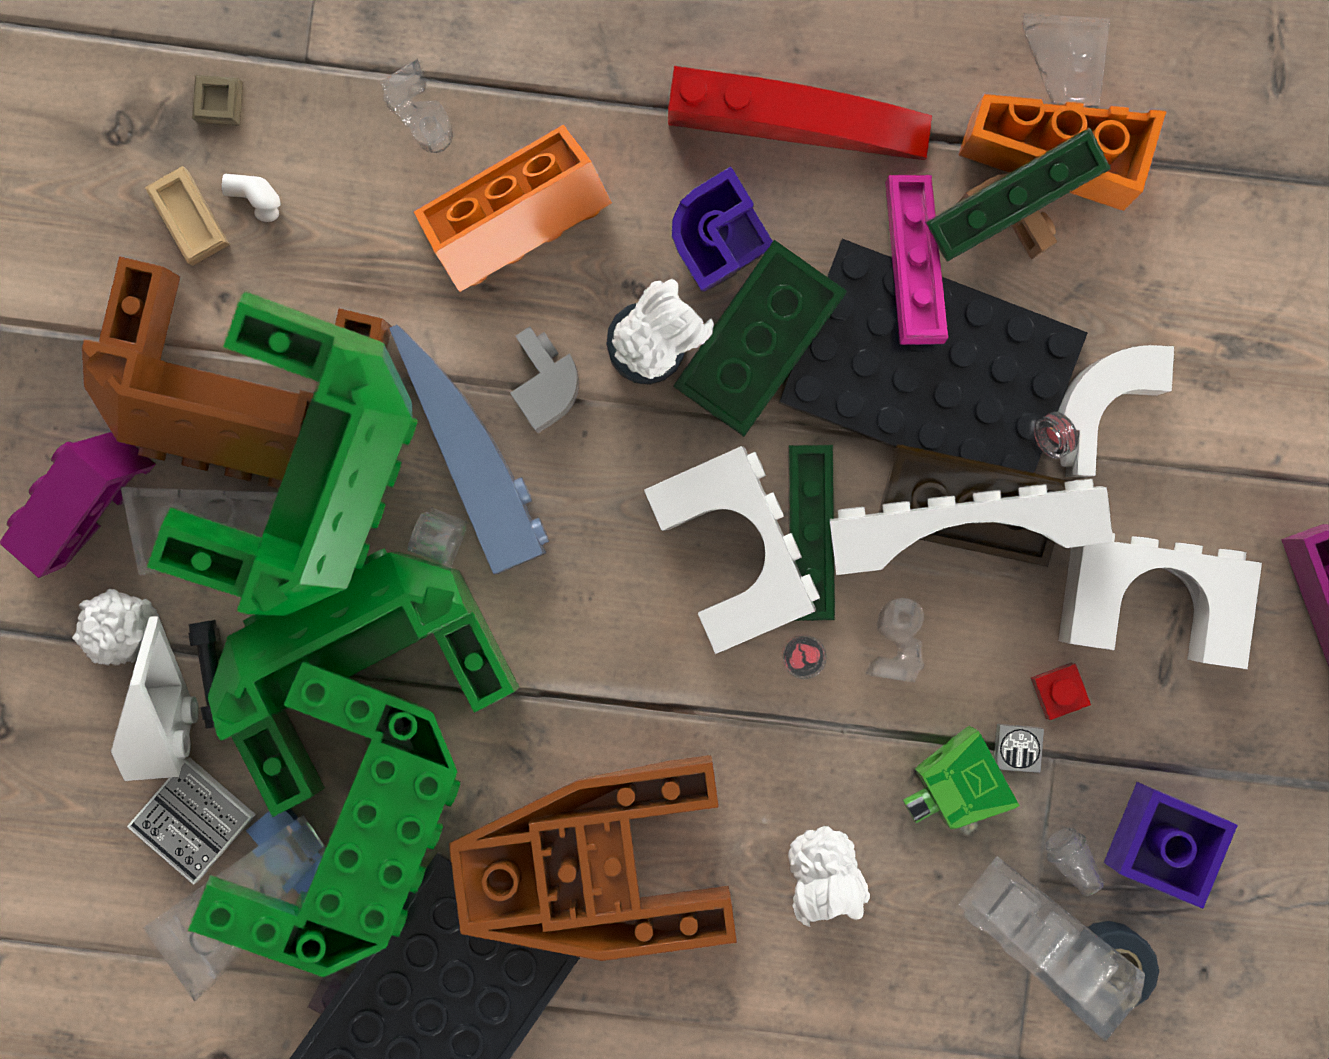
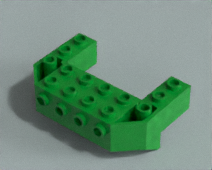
[147,291,418,616]
[208,548,519,817]
[188,660,461,977]

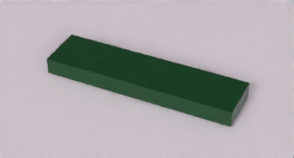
[925,128,1111,262]
[788,445,835,621]

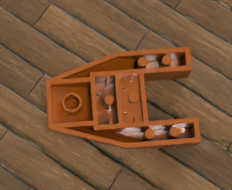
[449,755,737,961]

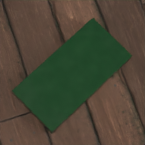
[673,240,847,437]

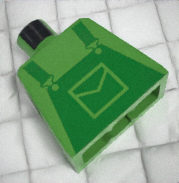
[903,726,1020,829]

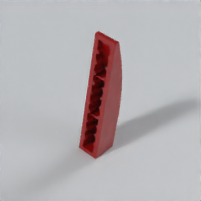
[668,66,932,160]

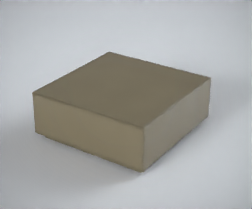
[192,75,243,126]

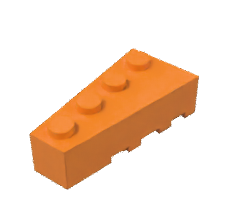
[958,94,1166,211]

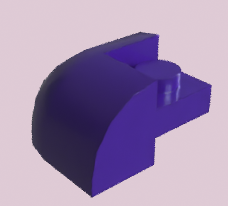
[672,166,773,292]

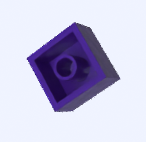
[1103,782,1238,909]

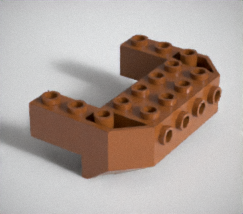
[82,256,392,488]

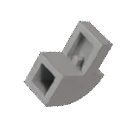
[510,326,579,433]

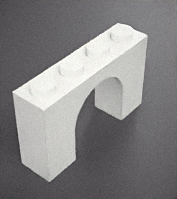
[644,446,820,654]
[1058,533,1262,669]

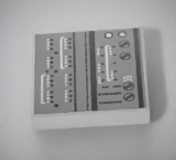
[127,757,256,885]

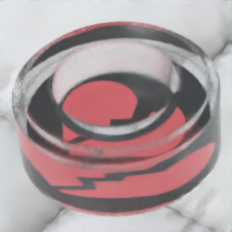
[1034,412,1079,459]
[782,634,827,679]

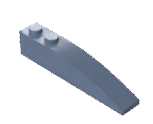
[389,325,549,574]

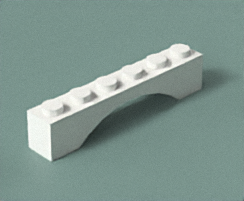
[830,479,1113,575]

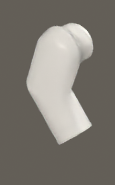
[222,174,281,222]

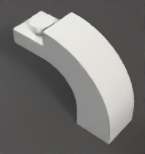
[1057,345,1174,478]

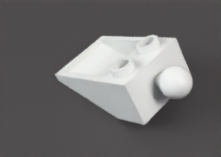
[111,616,199,781]

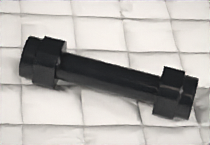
[188,620,221,729]

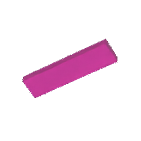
[885,175,948,344]

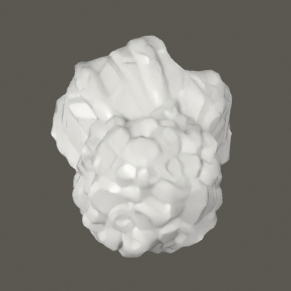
[612,279,714,379]
[72,589,159,666]
[788,826,870,926]

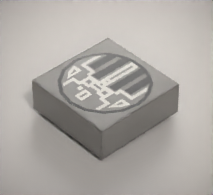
[994,724,1044,773]

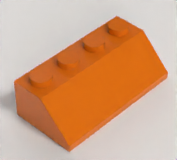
[414,125,612,292]

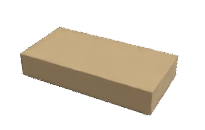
[145,166,230,266]

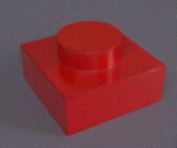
[1031,663,1091,720]

